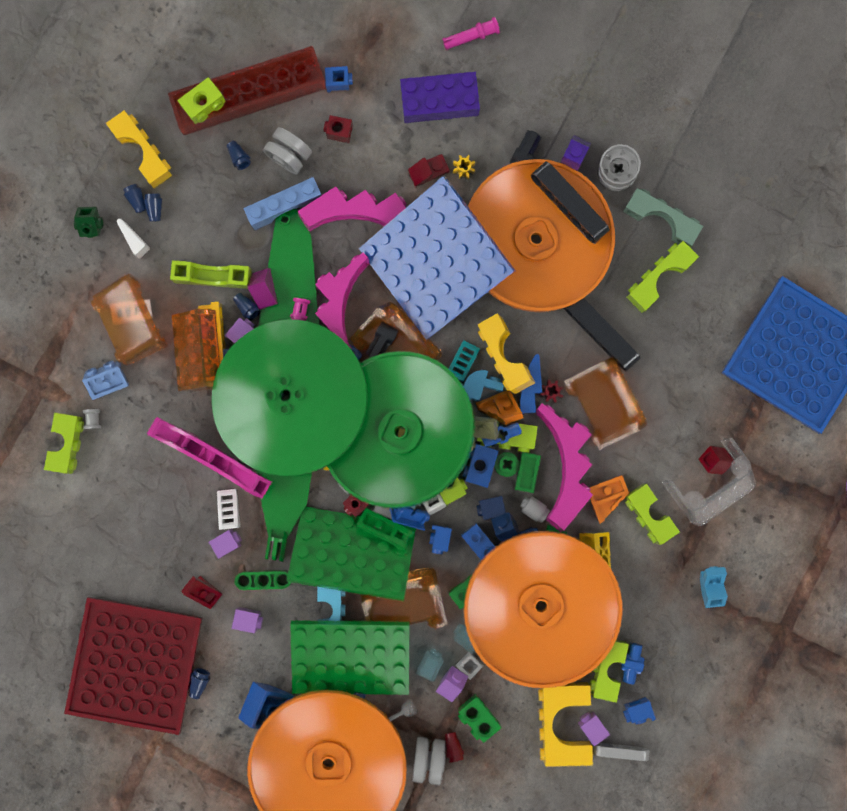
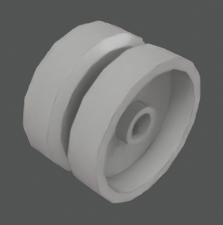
[262,127,312,174]
[412,737,445,785]

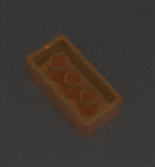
[172,309,220,391]

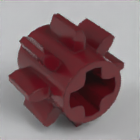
[540,380,564,403]

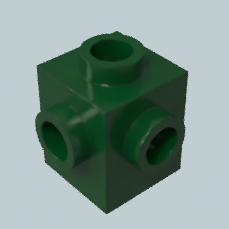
[74,207,104,238]

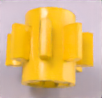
[453,155,475,179]

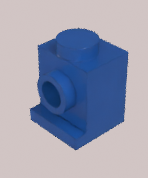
[325,66,353,93]
[429,525,452,554]
[623,697,656,724]

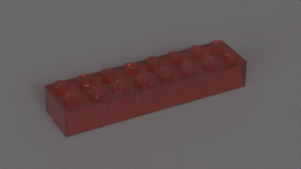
[168,46,326,136]

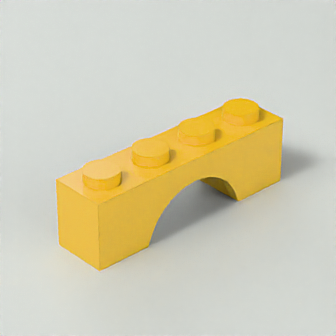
[106,110,172,188]
[477,313,535,394]

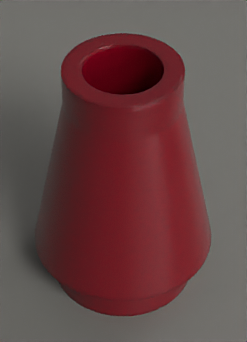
[445,732,465,763]

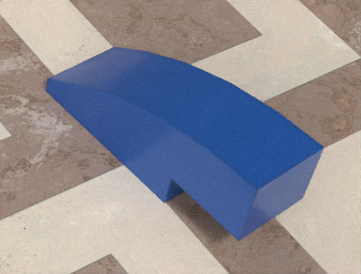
[519,354,542,414]

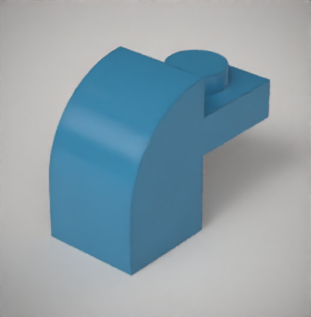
[463,370,504,402]
[700,566,728,608]

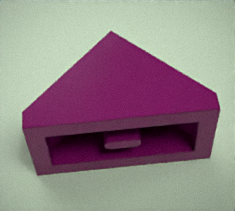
[247,268,278,310]

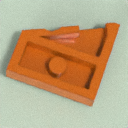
[476,390,523,425]
[589,475,629,523]

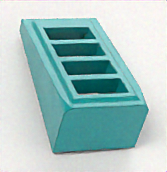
[449,340,480,383]

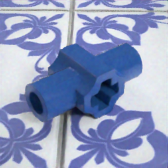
[482,422,522,448]
[621,643,644,684]

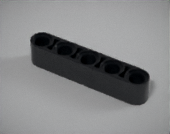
[531,161,610,244]
[563,298,641,372]

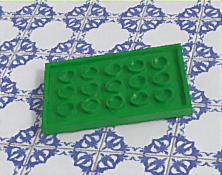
[287,507,416,601]
[290,620,409,695]

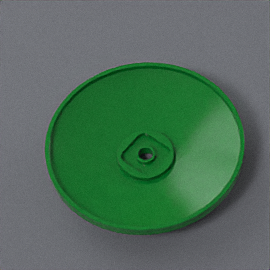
[212,320,368,476]
[327,351,475,508]

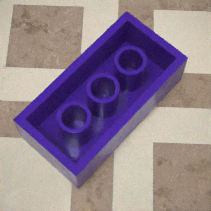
[400,72,480,123]

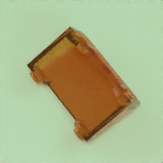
[91,273,168,366]
[349,302,442,361]
[564,357,647,450]
[361,568,448,629]

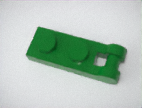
[356,508,414,551]

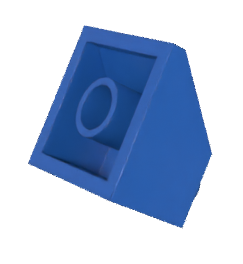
[238,682,295,729]

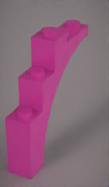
[298,187,407,232]
[315,253,370,350]
[535,403,593,532]
[147,417,272,499]

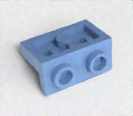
[82,360,129,400]

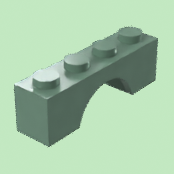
[623,188,703,247]

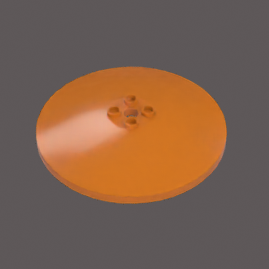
[468,159,615,312]
[464,531,622,688]
[247,690,407,811]

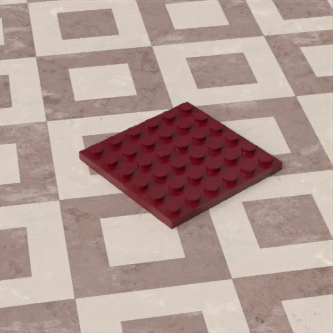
[64,597,203,735]

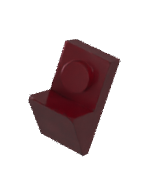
[408,154,450,187]
[181,576,223,609]

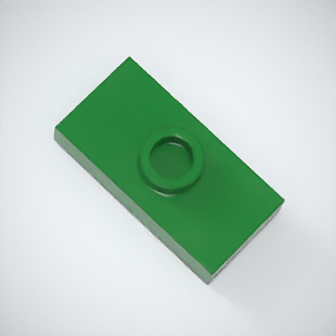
[515,452,541,493]

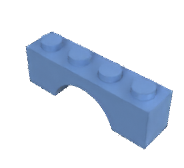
[243,177,322,230]

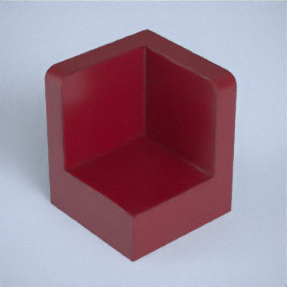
[699,446,735,475]

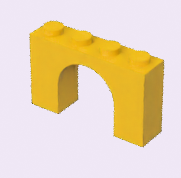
[538,682,593,767]

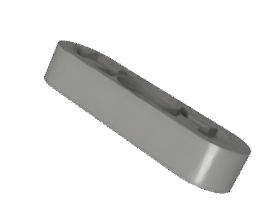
[592,743,650,761]

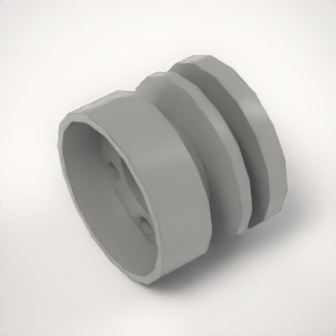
[598,144,641,192]

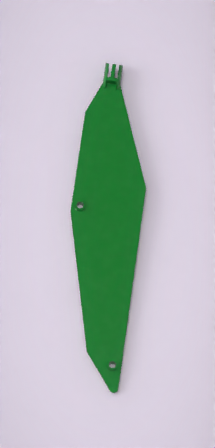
[254,208,319,562]

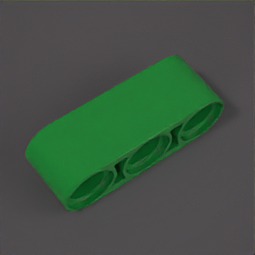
[234,570,292,590]

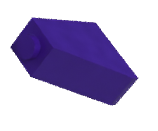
[560,135,591,171]

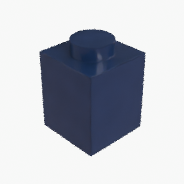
[476,496,506,520]
[491,512,520,543]

